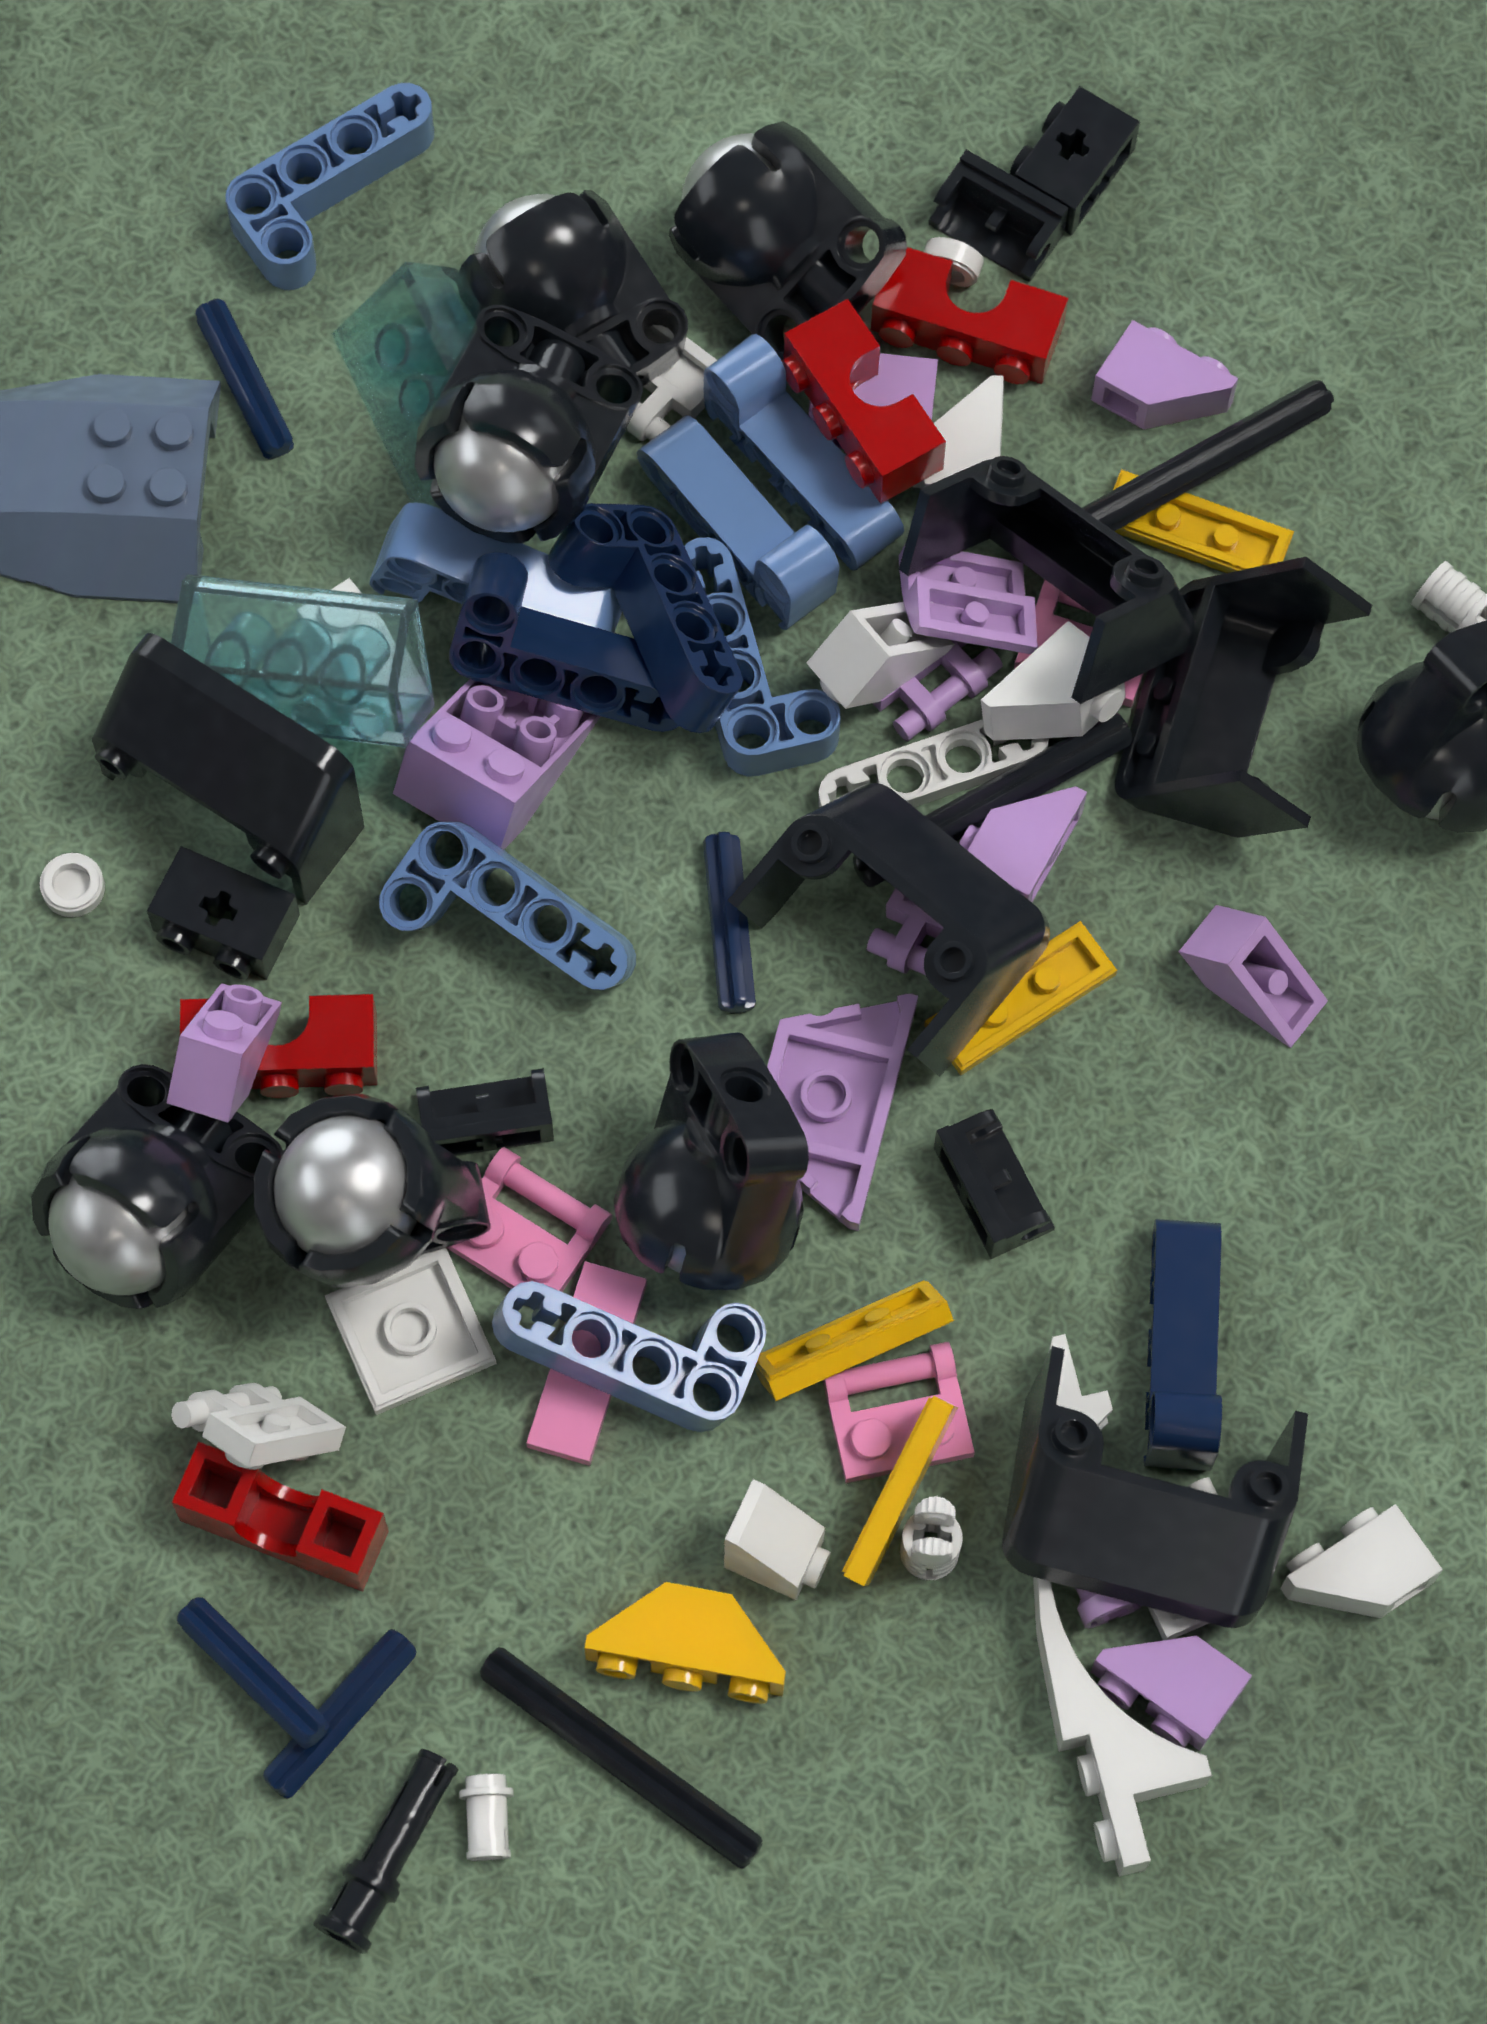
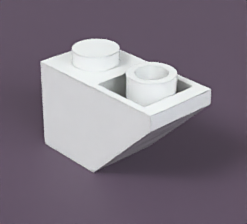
[1280,1504,1443,1618]

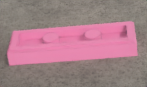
[526,1261,647,1466]

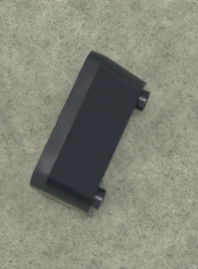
[899,456,1195,704]
[1114,557,1372,838]
[92,633,365,905]
[728,783,1050,1077]
[1002,1346,1308,1628]

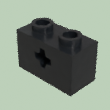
[1009,86,1140,236]
[147,846,300,980]

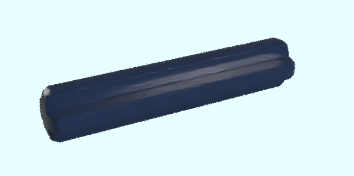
[195,298,294,460]
[703,831,756,1014]
[176,1597,330,1749]
[263,1629,416,1799]

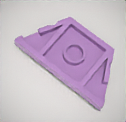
[767,994,918,1231]

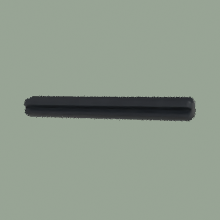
[1082,380,1334,531]
[853,713,1132,887]
[480,1647,763,1869]

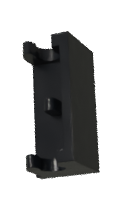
[928,149,1068,283]
[416,1068,554,1156]
[934,1109,1055,1259]

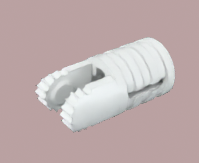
[1411,561,1487,633]
[900,1496,963,1580]

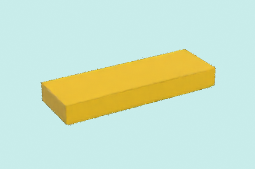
[1113,469,1294,573]
[924,921,1117,1075]
[754,1280,954,1401]
[842,1396,958,1586]

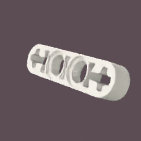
[818,719,1050,807]

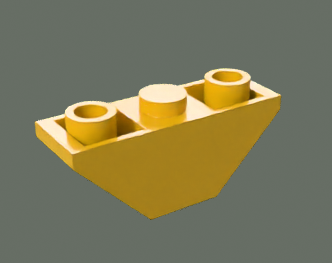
[584,1582,786,1704]

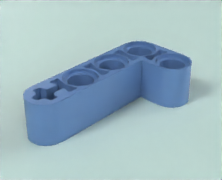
[226,83,434,290]
[704,334,904,570]
[637,415,839,630]
[370,502,622,633]
[685,537,841,776]
[379,822,636,990]
[492,1281,766,1432]

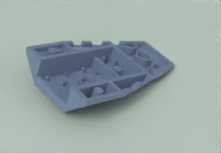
[0,374,221,604]

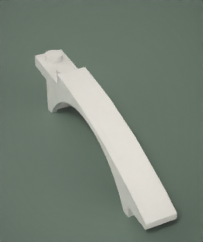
[1033,1334,1212,1876]

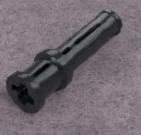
[313,1749,459,1954]

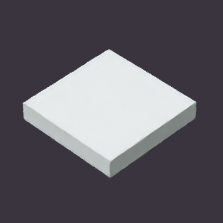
[325,1248,496,1415]

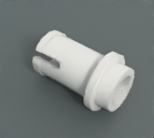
[459,1774,513,1861]

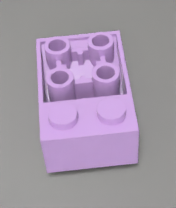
[393,679,601,850]

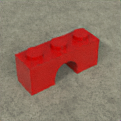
[870,247,1068,385]
[781,299,946,504]
[180,994,378,1098]
[172,1441,389,1592]

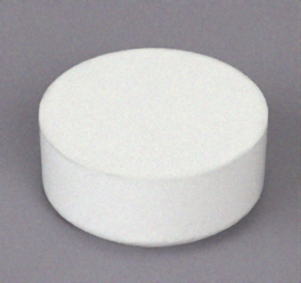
[924,237,984,287]
[40,853,105,917]

